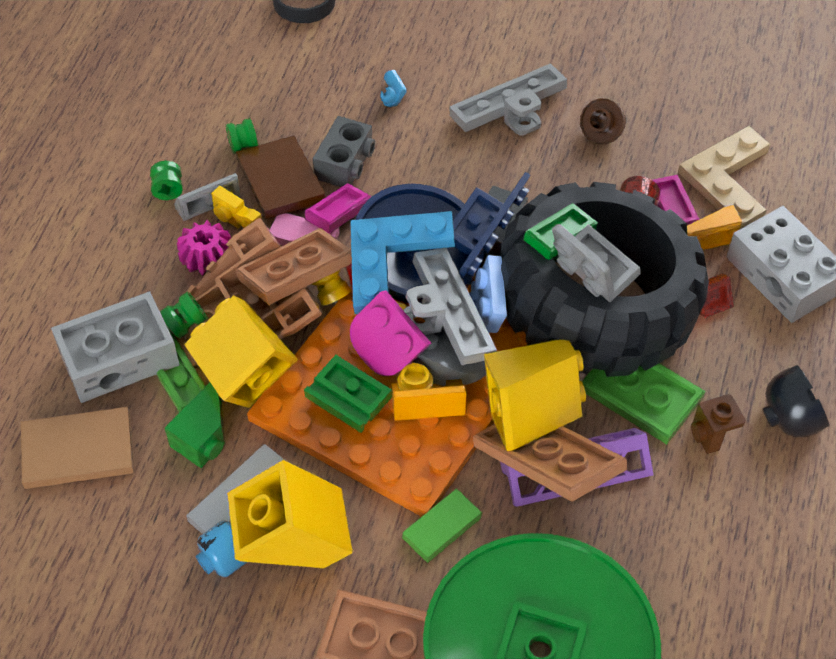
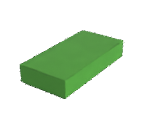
[402,488,482,563]

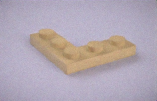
[678,126,770,229]

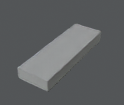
[186,444,286,534]

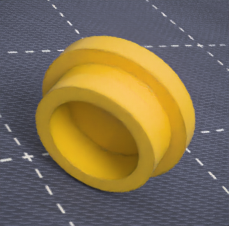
[397,363,433,391]

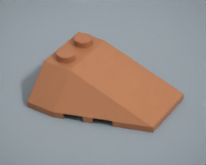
[176,218,322,368]

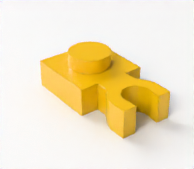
[211,186,262,229]

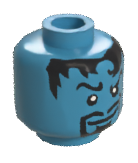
[195,521,247,577]

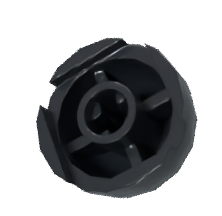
[762,365,829,437]

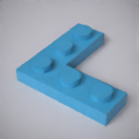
[350,211,455,314]

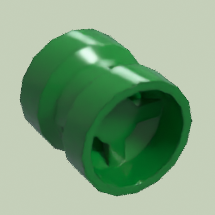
[160,291,208,339]

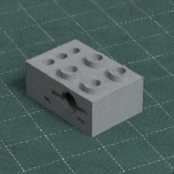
[726,206,836,323]
[51,291,179,403]

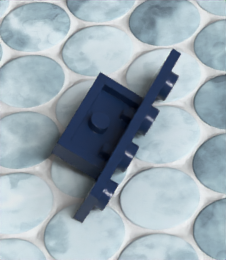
[453,172,531,280]

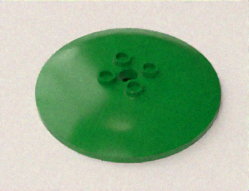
[423,533,661,659]

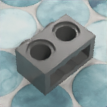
[313,116,376,187]

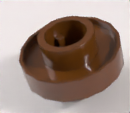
[580,98,626,144]

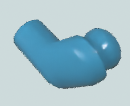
[380,70,407,107]

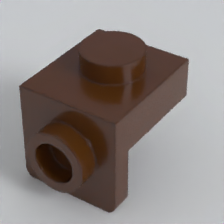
[691,394,746,454]

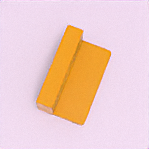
[391,379,466,421]

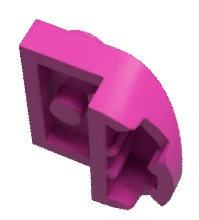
[350,290,432,376]

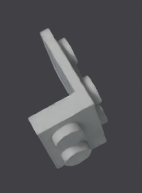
[552,224,641,302]

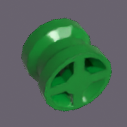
[225,118,258,154]
[150,161,183,200]

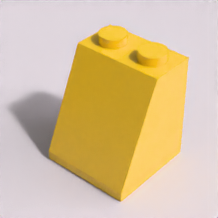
[184,295,298,408]
[484,339,586,451]
[227,460,353,568]

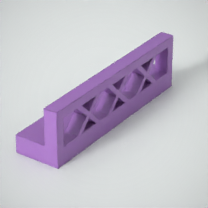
[500,428,653,507]

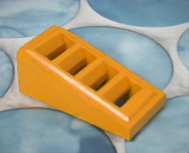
[687,205,742,250]

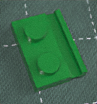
[304,355,392,433]

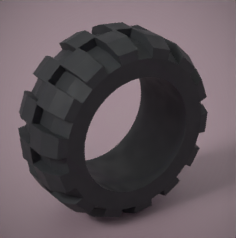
[499,181,709,377]

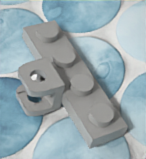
[449,64,567,136]
[403,248,497,365]

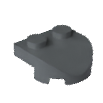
[413,326,486,386]

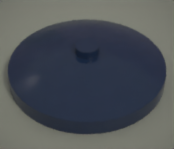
[355,184,485,304]

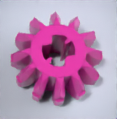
[177,219,231,276]

